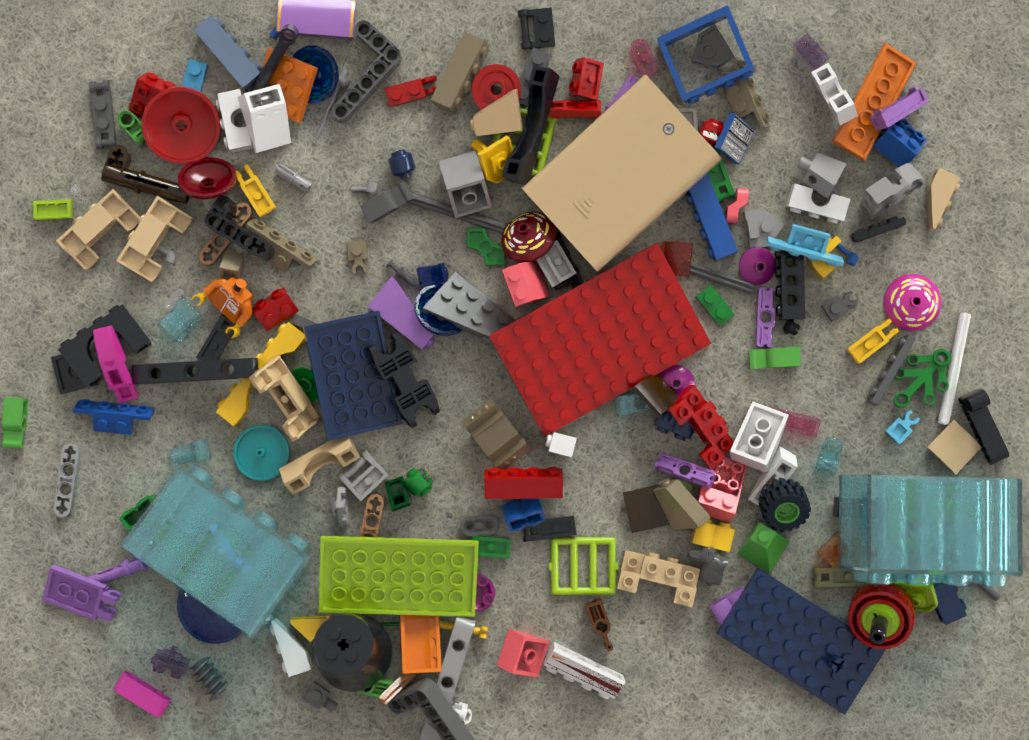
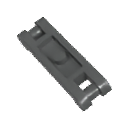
[89,80,117,150]

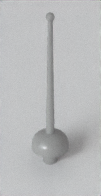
[312,68,351,145]

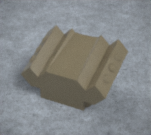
[461,398,531,469]

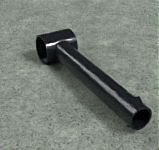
[250,24,299,92]

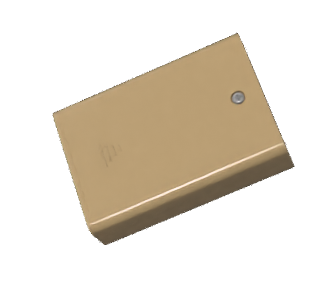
[522,75,722,272]

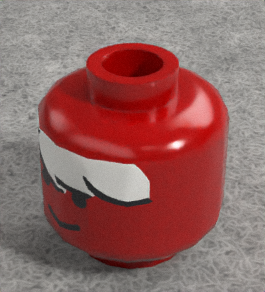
[699,118,724,147]

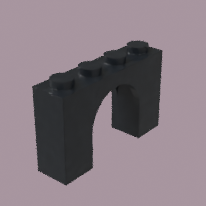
[58,304,152,389]

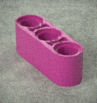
[113,671,171,717]

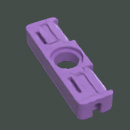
[755,288,776,348]
[655,453,716,490]

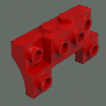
[667,384,734,470]

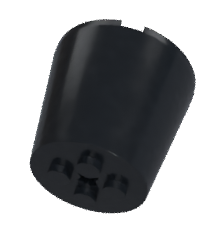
[313,614,392,692]

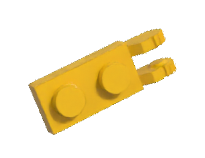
[235,164,277,218]
[846,318,899,364]

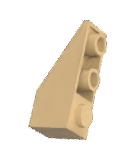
[926,167,960,231]

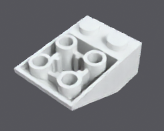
[237,84,291,153]

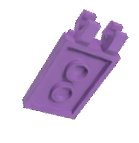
[42,564,122,622]

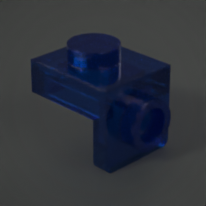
[416,262,448,288]

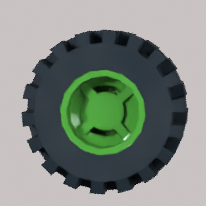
[758,479,811,532]

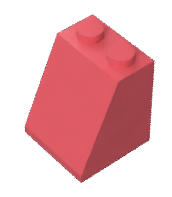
[502,261,551,310]

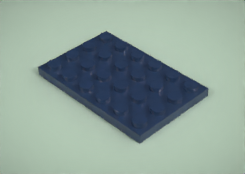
[303,311,403,441]

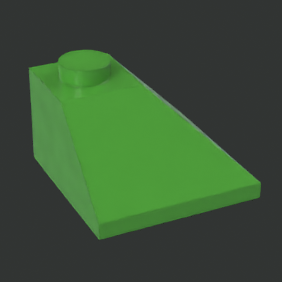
[737,521,790,574]

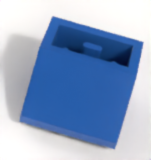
[873,118,927,167]

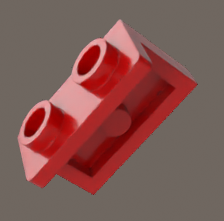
[252,287,299,331]

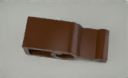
[584,598,613,652]

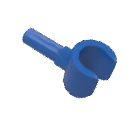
[836,243,859,266]

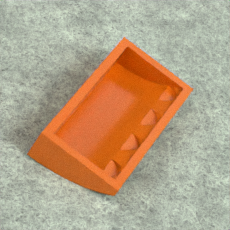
[399,615,442,675]

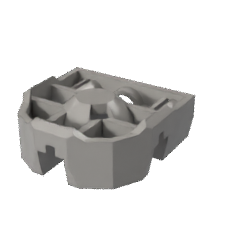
[860,163,924,221]

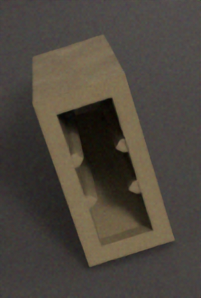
[653,478,711,531]

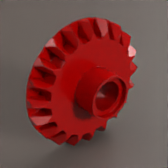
[472,64,521,110]

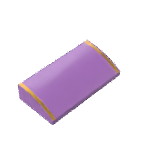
[276,0,356,40]

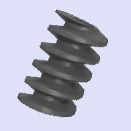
[188,657,228,701]

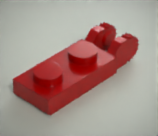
[384,75,437,108]
[549,100,601,119]

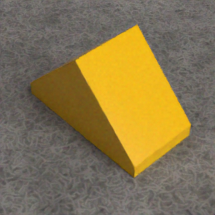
[290,616,331,642]

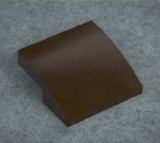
[633,374,679,417]
[623,485,669,533]

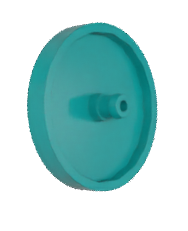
[233,425,290,480]

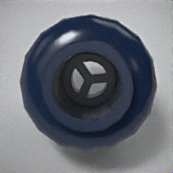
[388,149,416,179]

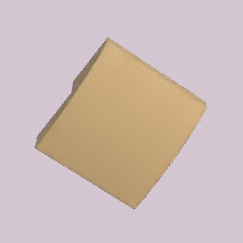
[927,420,982,475]

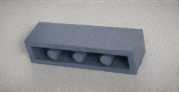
[194,15,262,91]

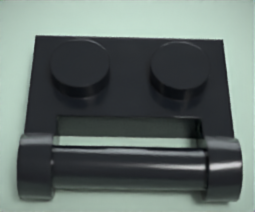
[518,7,555,50]

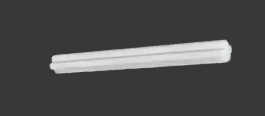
[938,313,971,425]

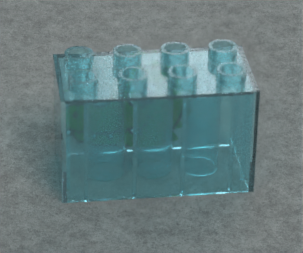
[120,464,311,641]
[839,474,1023,586]

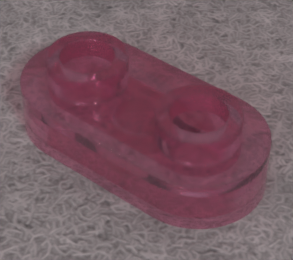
[630,39,657,77]

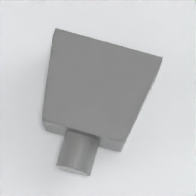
[797,153,846,198]

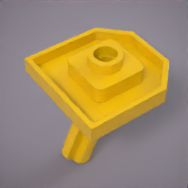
[471,136,513,184]

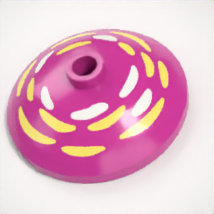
[884,274,941,331]

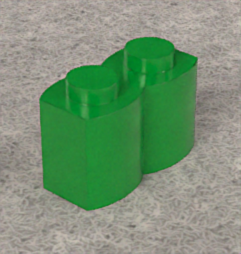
[119,495,164,530]

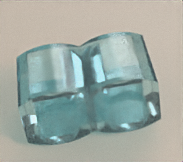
[157,298,202,342]

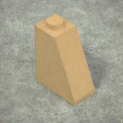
[471,89,523,136]

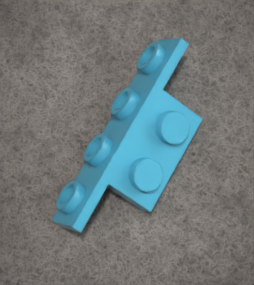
[767,224,844,267]

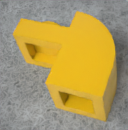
[808,235,841,280]

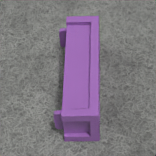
[870,87,929,131]

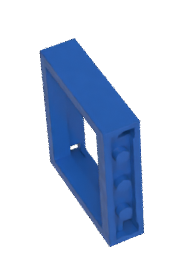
[657,5,756,104]

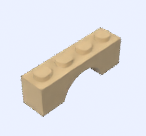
[279,436,360,495]

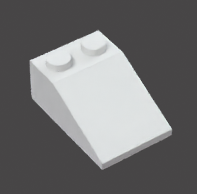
[730,401,789,473]

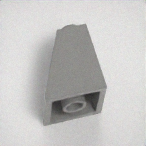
[439,151,492,218]

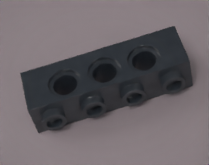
[775,250,806,320]

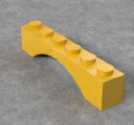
[216,322,305,426]

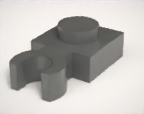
[821,291,858,322]

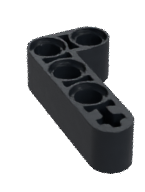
[205,196,275,261]
[958,389,1009,465]

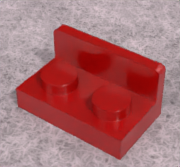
[569,57,604,100]

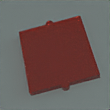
[661,240,693,277]

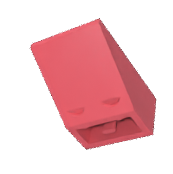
[696,457,747,523]

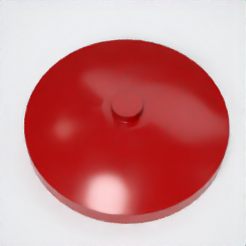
[142,86,220,164]

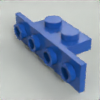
[73,399,155,435]

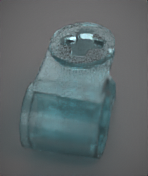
[613,394,650,416]
[815,436,843,475]

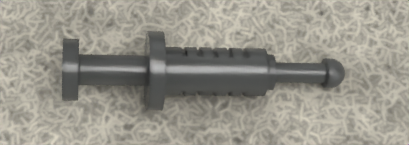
[386,259,424,292]

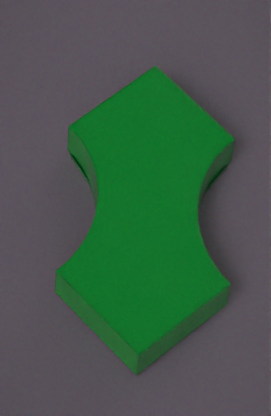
[466,228,505,266]

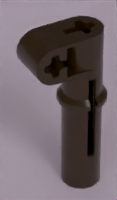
[101,145,190,204]

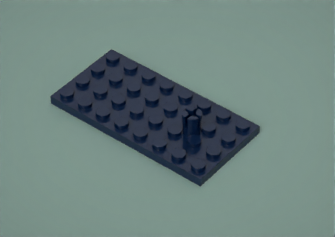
[716,568,886,714]

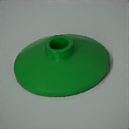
[291,367,318,402]

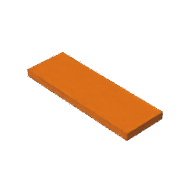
[831,43,916,162]

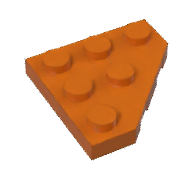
[262,48,318,123]

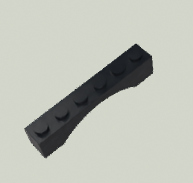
[502,66,560,185]

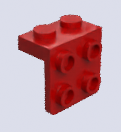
[129,72,176,118]

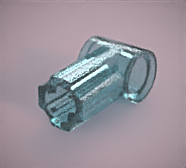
[171,439,212,465]

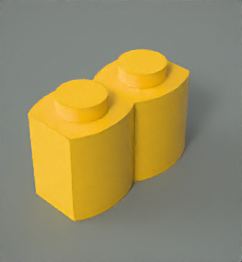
[690,519,735,552]

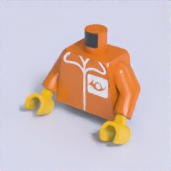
[191,277,252,338]

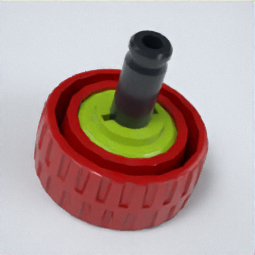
[848,581,915,649]

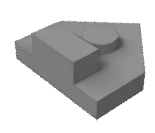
[743,209,785,248]
[332,486,349,526]

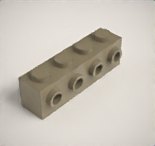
[430,32,489,114]

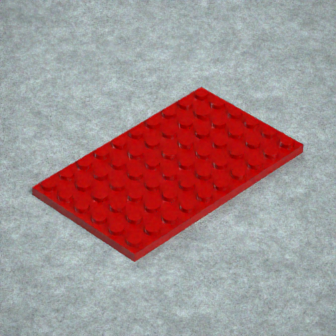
[488,242,711,437]

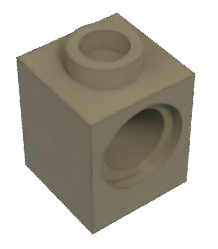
[219,251,245,280]

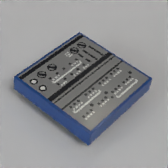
[715,113,755,164]

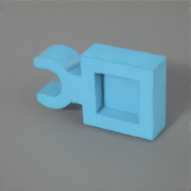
[884,410,920,445]

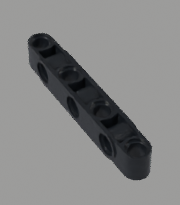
[132,358,258,385]

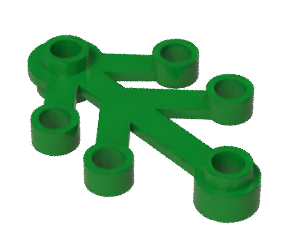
[893,349,951,408]

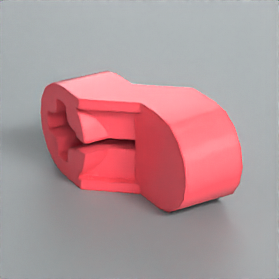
[725,188,749,224]

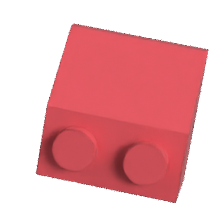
[497,629,550,677]

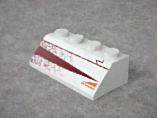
[544,642,626,699]

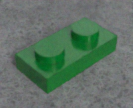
[696,285,735,327]
[472,535,511,558]

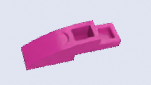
[93,325,139,403]

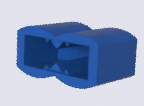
[501,498,546,532]

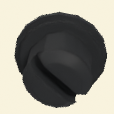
[783,320,800,335]

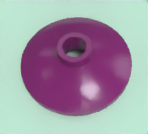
[739,247,776,285]
[659,365,695,396]

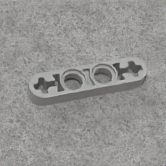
[53,443,81,517]

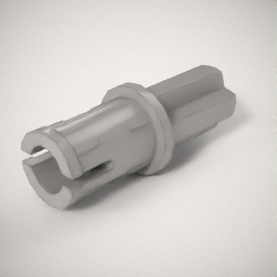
[275,164,312,193]

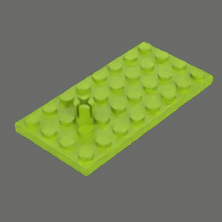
[319,536,479,617]

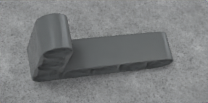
[332,20,402,123]
[388,679,475,740]

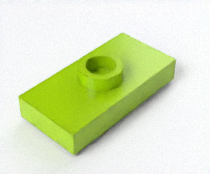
[33,199,74,221]

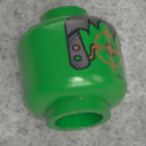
[404,467,433,497]

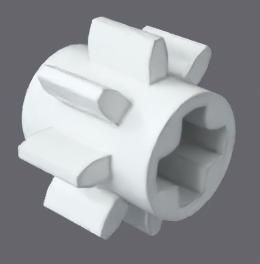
[452,702,472,725]

